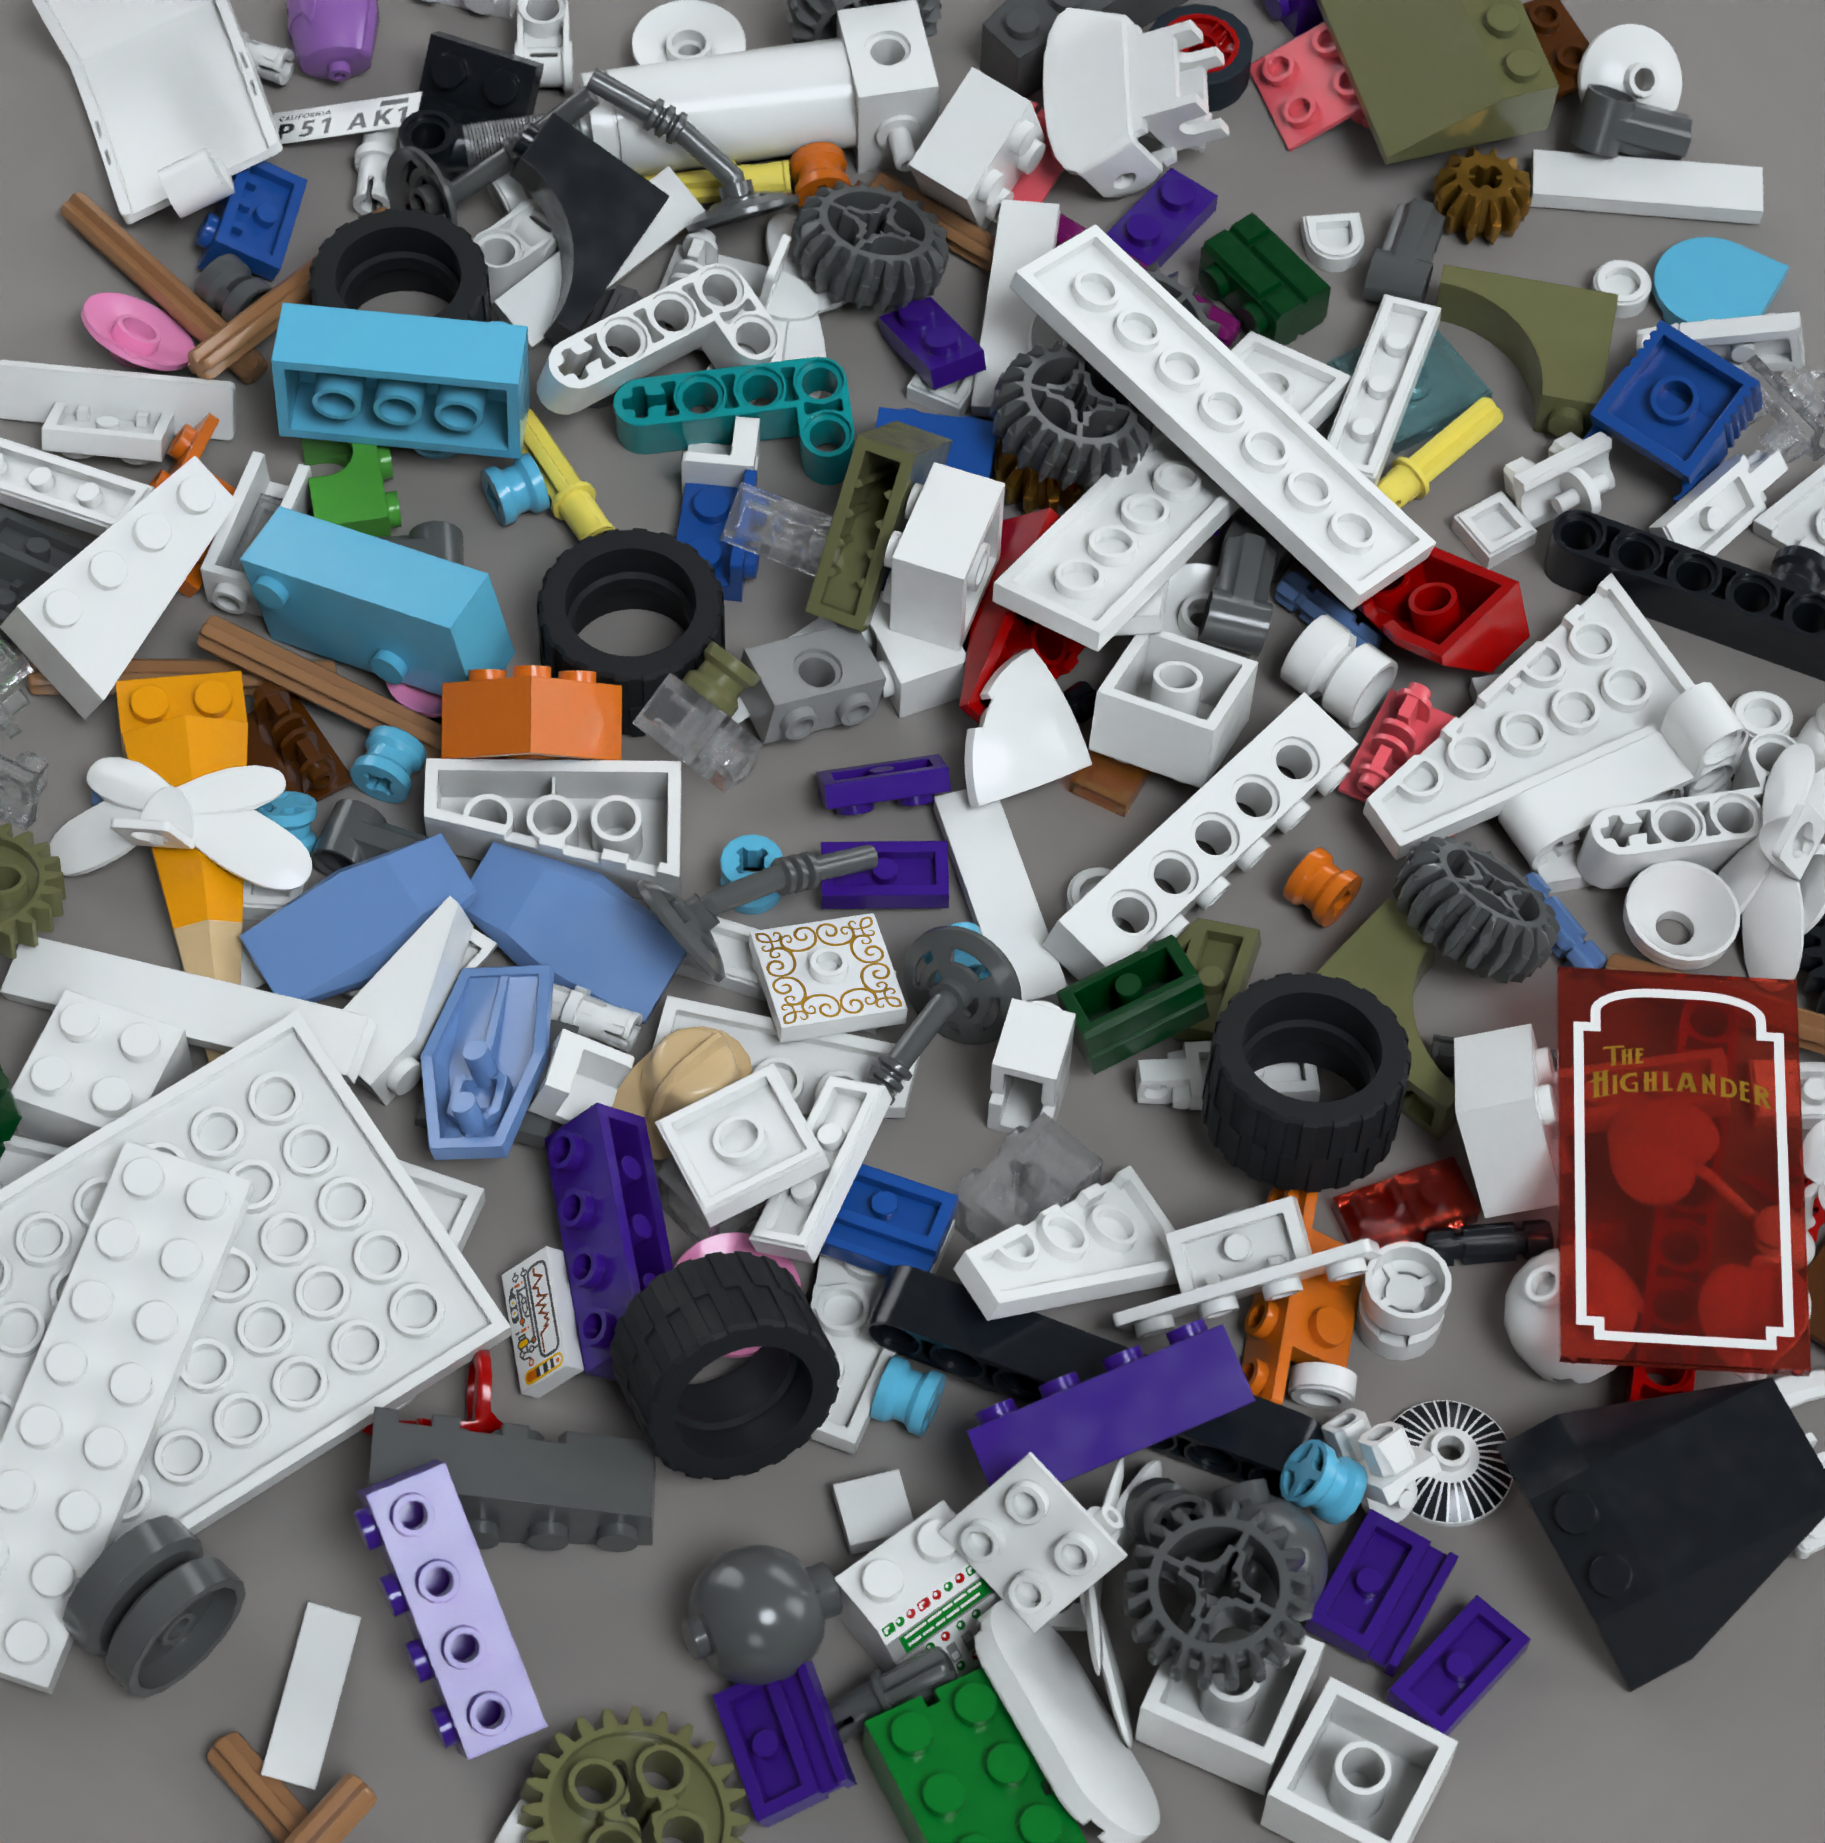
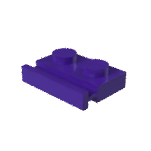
[1304,1508,1459,1678]
[712,1660,857,1828]

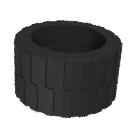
[308,208,492,322]
[537,528,725,737]
[1202,972,1411,1193]
[610,1251,840,1480]

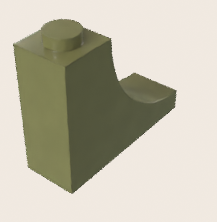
[1436,264,1619,439]
[805,421,953,632]
[1316,897,1457,1141]

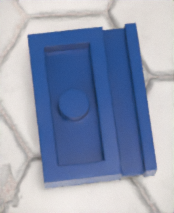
[820,1164,959,1276]

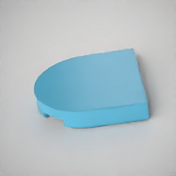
[1651,237,1789,325]

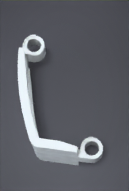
[32,0,283,224]

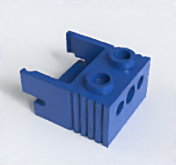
[1583,319,1763,505]

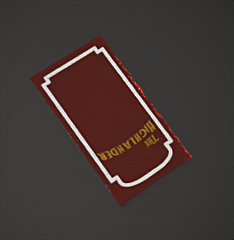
[1556,966,1811,1377]

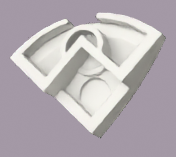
[964,649,1092,807]

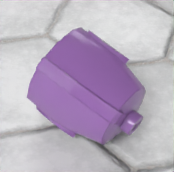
[286,0,379,81]

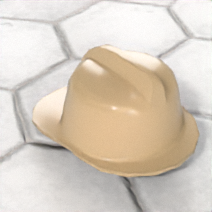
[612,1026,753,1161]

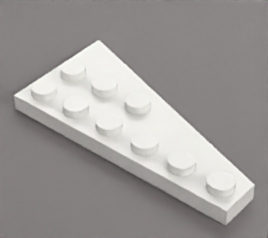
[1363,573,1695,860]

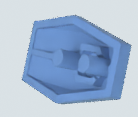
[240,833,478,1003]
[464,842,687,1025]
[420,965,554,1160]

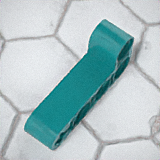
[613,357,855,485]

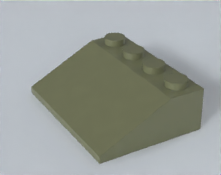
[1316,0,1559,165]

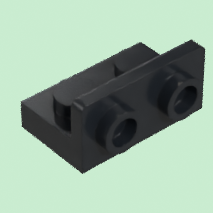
[411,31,544,125]

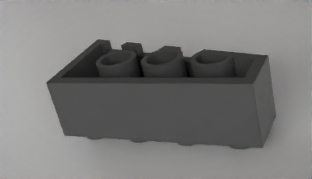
[980,0,1189,98]

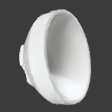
[1623,860,1740,970]

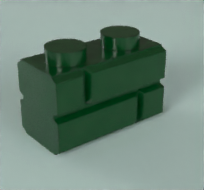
[1198,213,1331,346]
[1056,934,1209,1075]

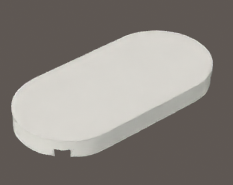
[974,1600,1160,1843]

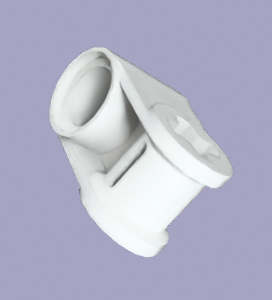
[514,0,574,93]
[473,198,559,305]

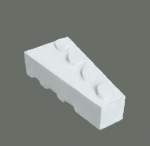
[0,456,237,720]
[424,758,682,899]

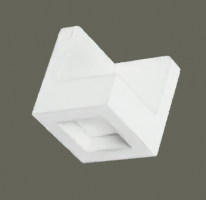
[681,416,760,497]
[527,1029,635,1125]

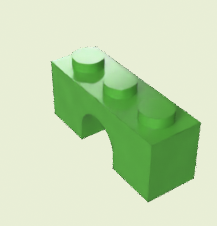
[301,438,402,537]

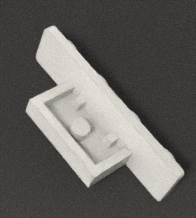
[0,360,236,465]
[1112,1196,1382,1339]

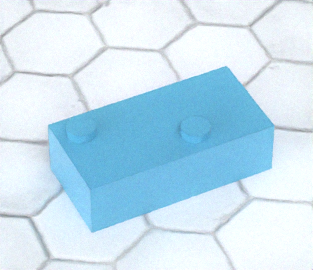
[271,302,530,459]
[240,506,515,696]

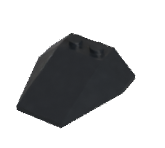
[1496,1377,1825,1692]

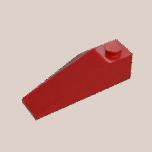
[959,508,1086,724]
[1357,547,1530,673]

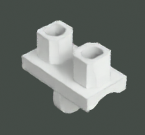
[1503,431,1615,528]
[1321,1408,1442,1522]

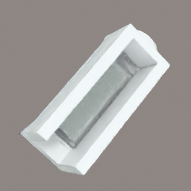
[200,451,312,617]

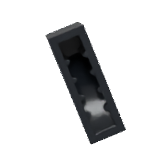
[510,112,670,345]

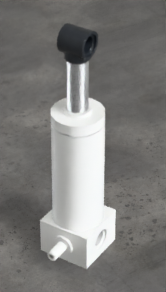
[399,0,939,185]

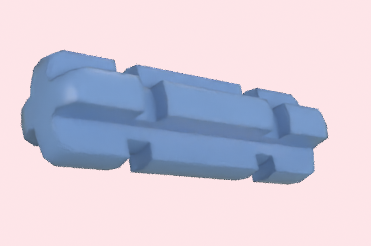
[1275,571,1382,649]
[1524,872,1606,982]

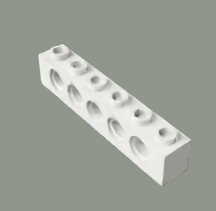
[1042,692,1358,981]

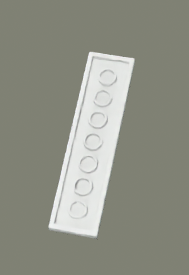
[1009,224,1436,611]
[992,331,1352,652]
[0,1140,255,1695]

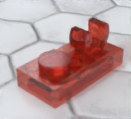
[1331,1156,1480,1249]

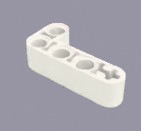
[536,263,780,415]
[1498,682,1749,871]
[1576,731,1797,889]

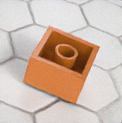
[441,665,622,760]

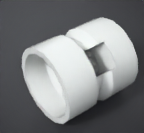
[1280,614,1398,728]
[1355,1241,1451,1361]

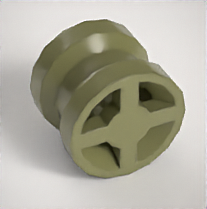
[682,641,761,718]

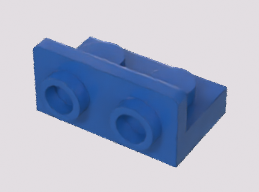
[195,160,308,281]
[676,469,768,602]

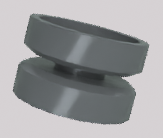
[63,1515,246,1698]

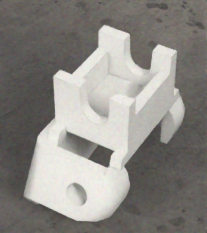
[1043,7,1229,198]

